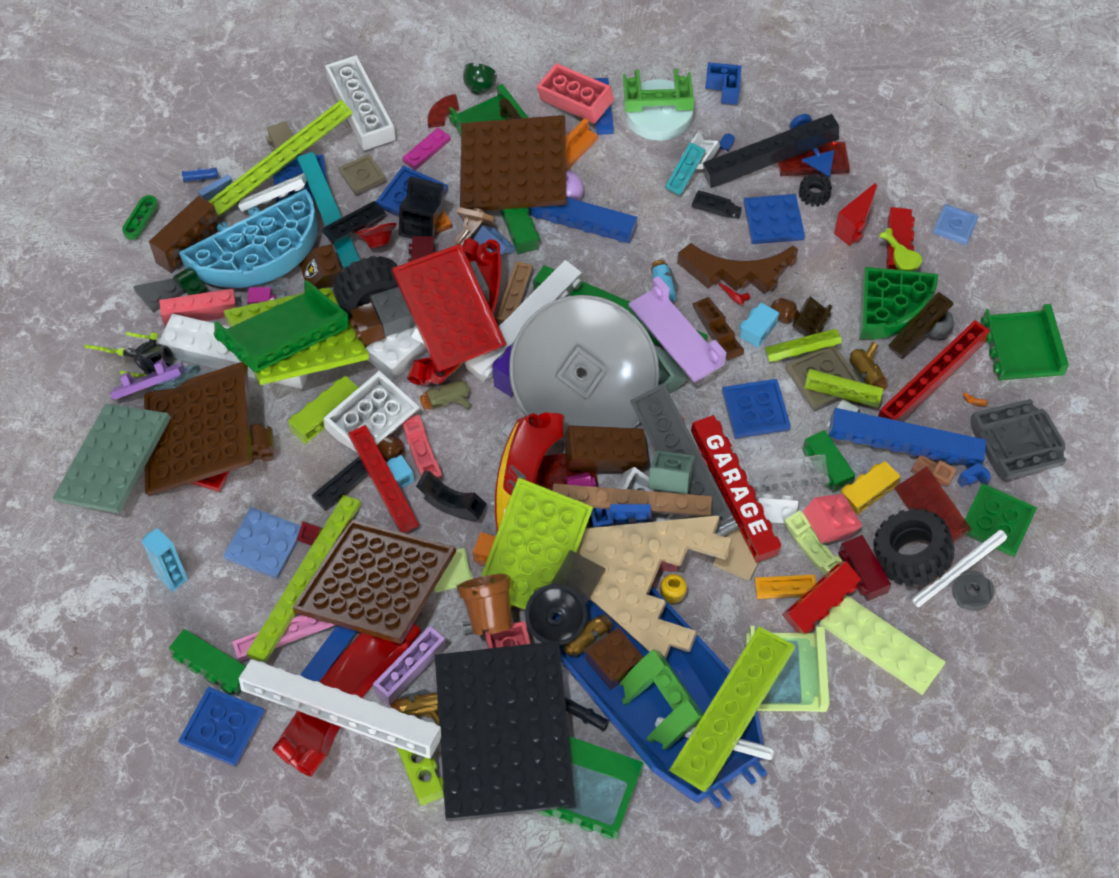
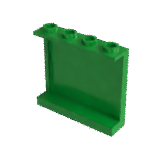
[981,304,1069,381]

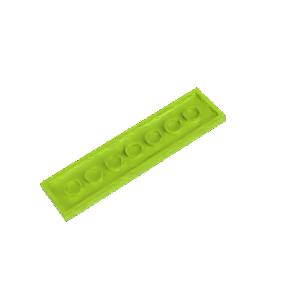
[669,626,796,793]

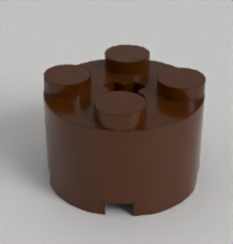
[250,424,275,463]

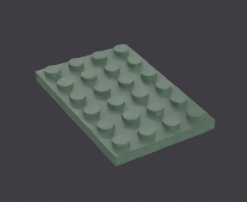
[53,403,171,514]

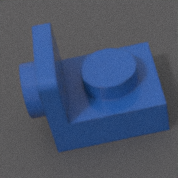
[957,462,991,488]

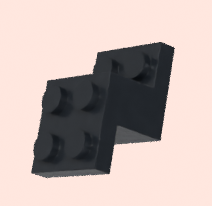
[399,176,444,239]

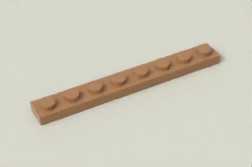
[553,484,712,517]

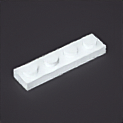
[238,173,307,212]

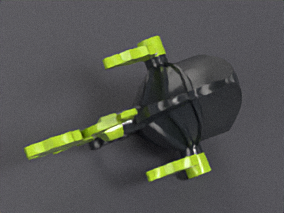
[84,332,173,377]

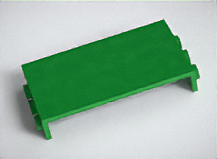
[214,281,348,373]

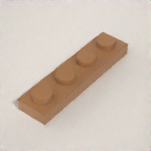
[495,261,533,324]

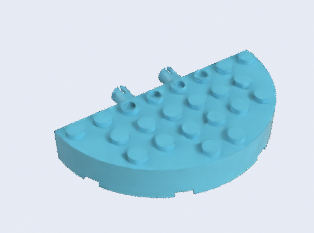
[179,189,318,288]

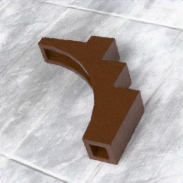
[677,243,798,294]

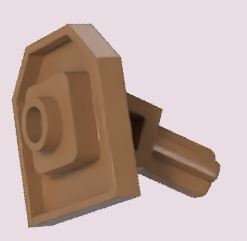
[454,207,496,246]

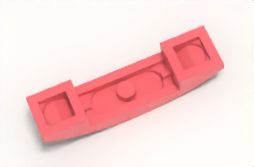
[402,414,442,478]

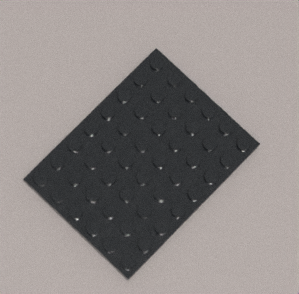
[435,641,576,821]

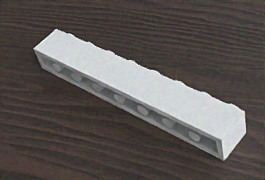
[465,260,583,382]

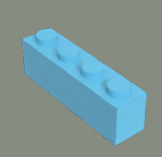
[141,528,188,592]

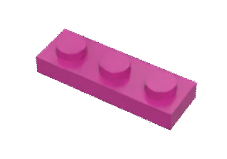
[402,128,451,171]

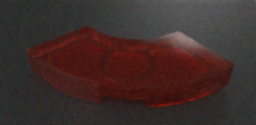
[427,94,459,128]

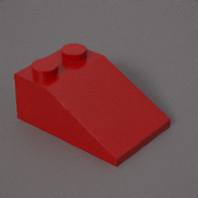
[834,183,877,246]

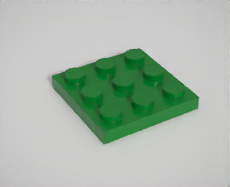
[959,483,1037,557]

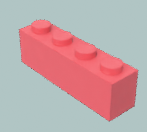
[159,289,237,327]

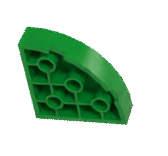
[859,267,939,340]

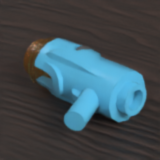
[651,260,679,303]

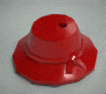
[355,223,397,249]

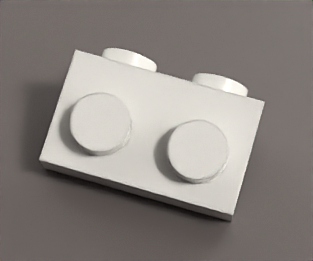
[682,133,720,169]
[757,494,798,523]

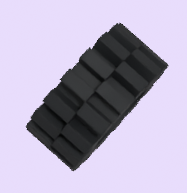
[799,173,832,207]

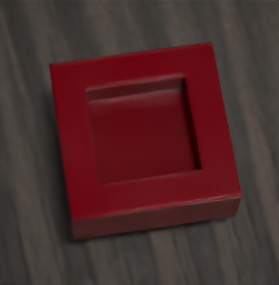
[296,521,323,545]

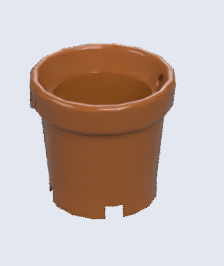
[457,574,514,635]

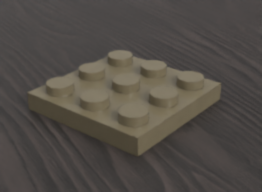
[785,346,861,411]

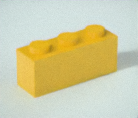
[841,461,901,515]

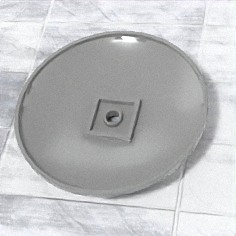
[509,295,659,443]

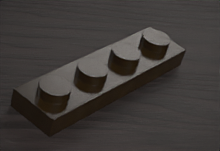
[888,292,954,358]

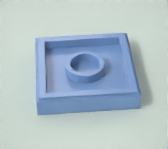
[933,204,978,245]

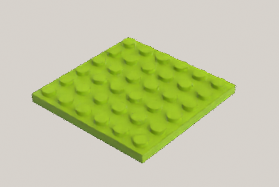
[224,287,369,385]

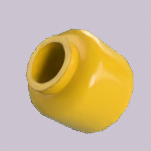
[660,574,687,604]

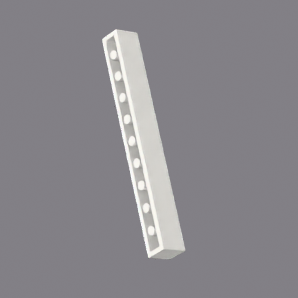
[239,659,441,759]

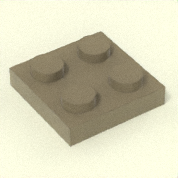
[338,154,386,195]

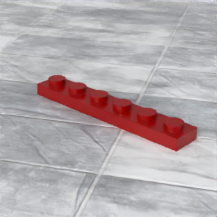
[348,425,419,534]

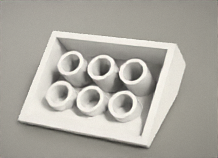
[324,371,419,452]

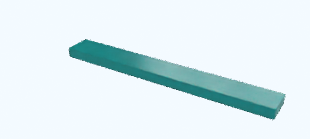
[297,152,360,268]

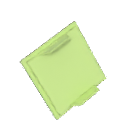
[434,548,473,593]

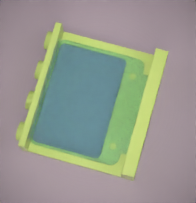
[745,626,830,712]

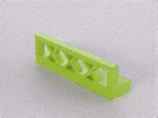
[804,369,884,408]

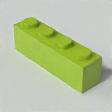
[288,375,359,444]

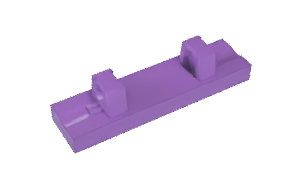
[110,359,185,400]

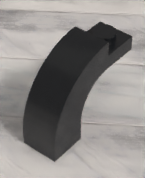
[416,470,487,520]

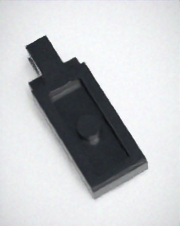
[692,190,742,219]

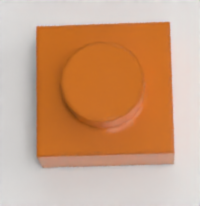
[435,211,452,234]

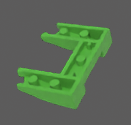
[623,68,694,112]
[620,649,704,750]

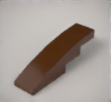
[692,297,744,361]

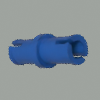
[182,167,218,182]

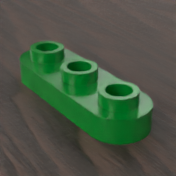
[122,195,158,240]

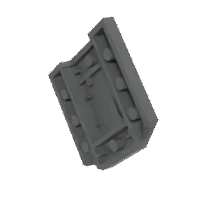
[971,399,1066,480]

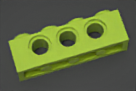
[395,746,444,806]

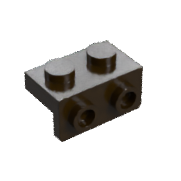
[792,296,833,336]

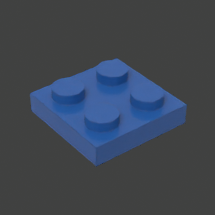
[610,504,653,525]

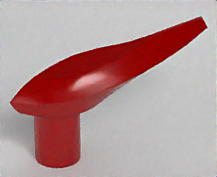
[718,283,750,305]

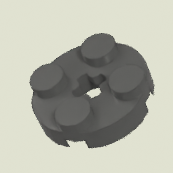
[952,570,994,610]

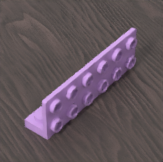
[628,276,726,382]

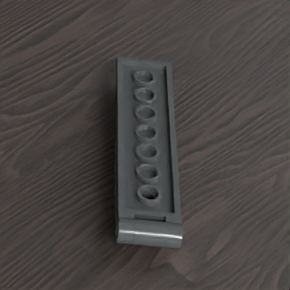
[630,383,739,537]

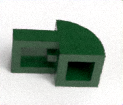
[173,267,208,295]

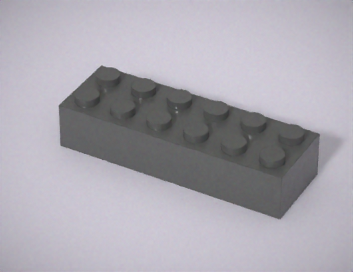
[370,261,490,337]

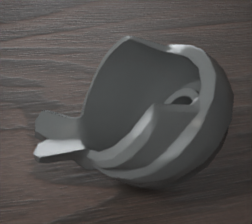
[925,311,954,339]

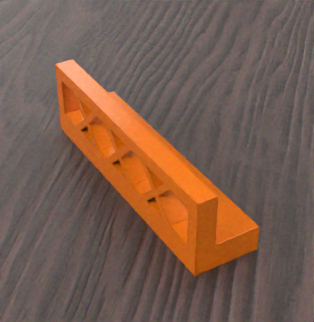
[566,118,598,171]

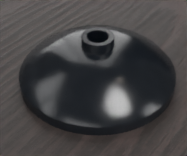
[525,584,587,645]

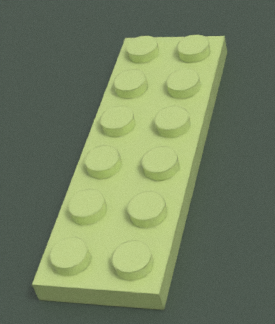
[819,594,946,695]

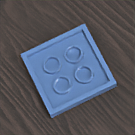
[223,507,301,579]

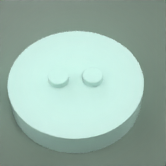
[625,79,694,141]

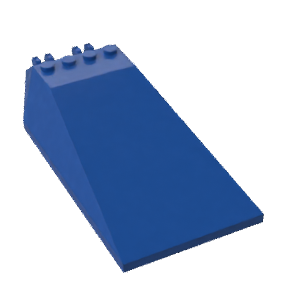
[552,586,767,809]

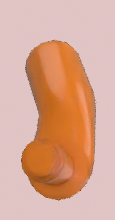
[963,392,988,407]

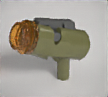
[419,379,472,410]

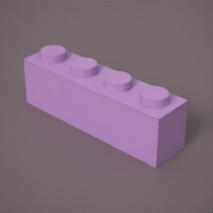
[373,626,446,706]

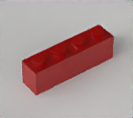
[886,207,915,270]
[782,561,861,633]

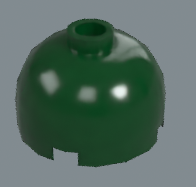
[463,63,497,95]

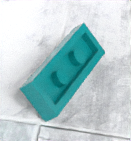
[665,142,706,196]

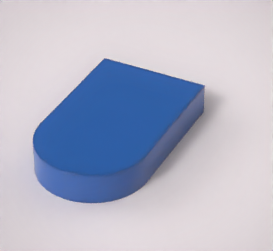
[719,133,735,152]

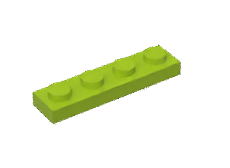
[764,329,842,362]

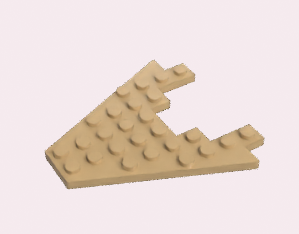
[567,516,732,659]

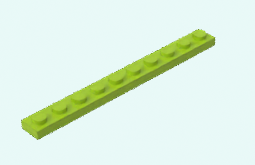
[208,99,353,218]
[246,495,362,663]

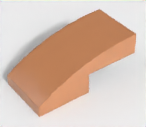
[910,455,957,486]

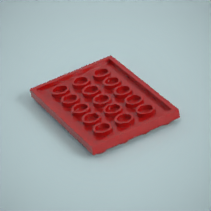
[391,244,507,373]

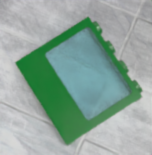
[539,736,644,839]

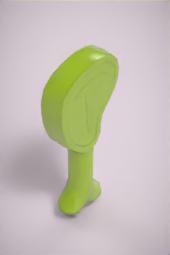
[879,228,922,271]

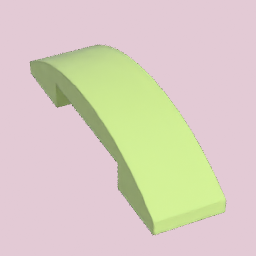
[784,510,842,575]

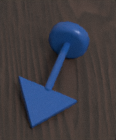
[789,114,834,177]

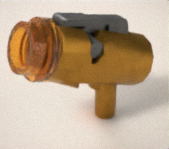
[849,342,888,391]
[563,614,613,658]
[390,689,439,726]

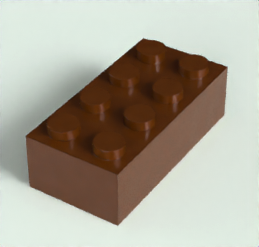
[149,195,219,274]
[564,425,648,473]

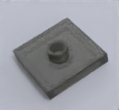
[551,550,606,605]

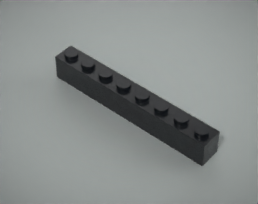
[703,114,839,188]

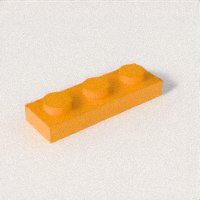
[754,574,816,599]

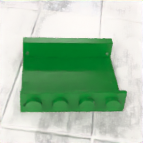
[448,84,529,136]

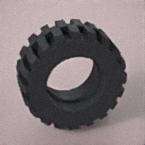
[333,256,398,319]
[873,508,955,586]

